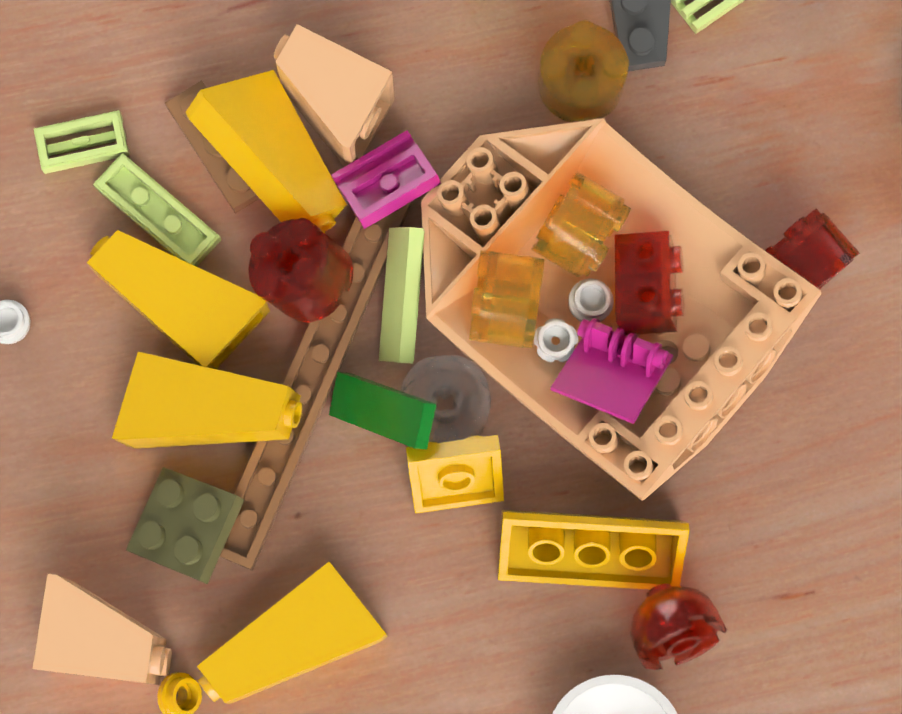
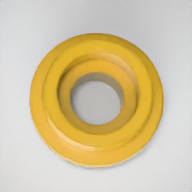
[157,672,202,714]

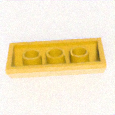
[498,510,690,591]

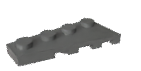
[609,0,671,72]

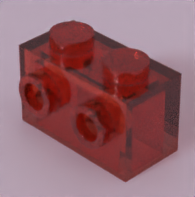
[615,230,685,335]

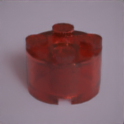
[765,208,860,290]
[248,218,353,322]

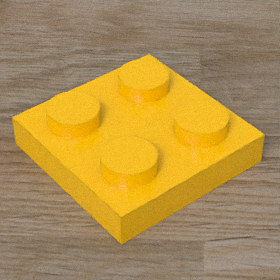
[406,435,504,513]

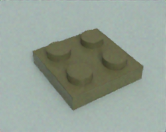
[126,467,244,584]

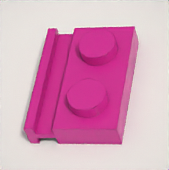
[331,130,441,229]

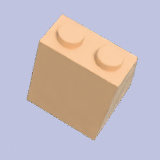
[274,24,395,167]
[32,574,172,685]

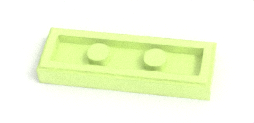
[93,153,222,267]
[378,227,425,364]

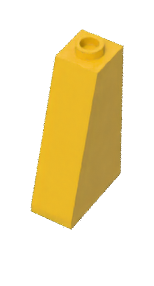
[185,70,347,236]
[87,230,270,369]
[112,352,302,449]
[197,562,388,704]

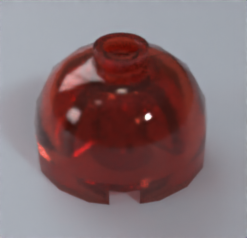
[630,583,727,670]

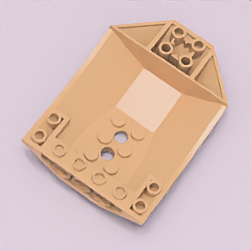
[421,118,821,501]

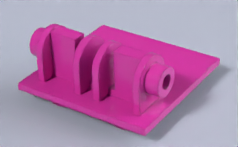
[550,318,673,424]

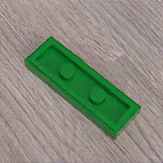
[329,372,436,449]

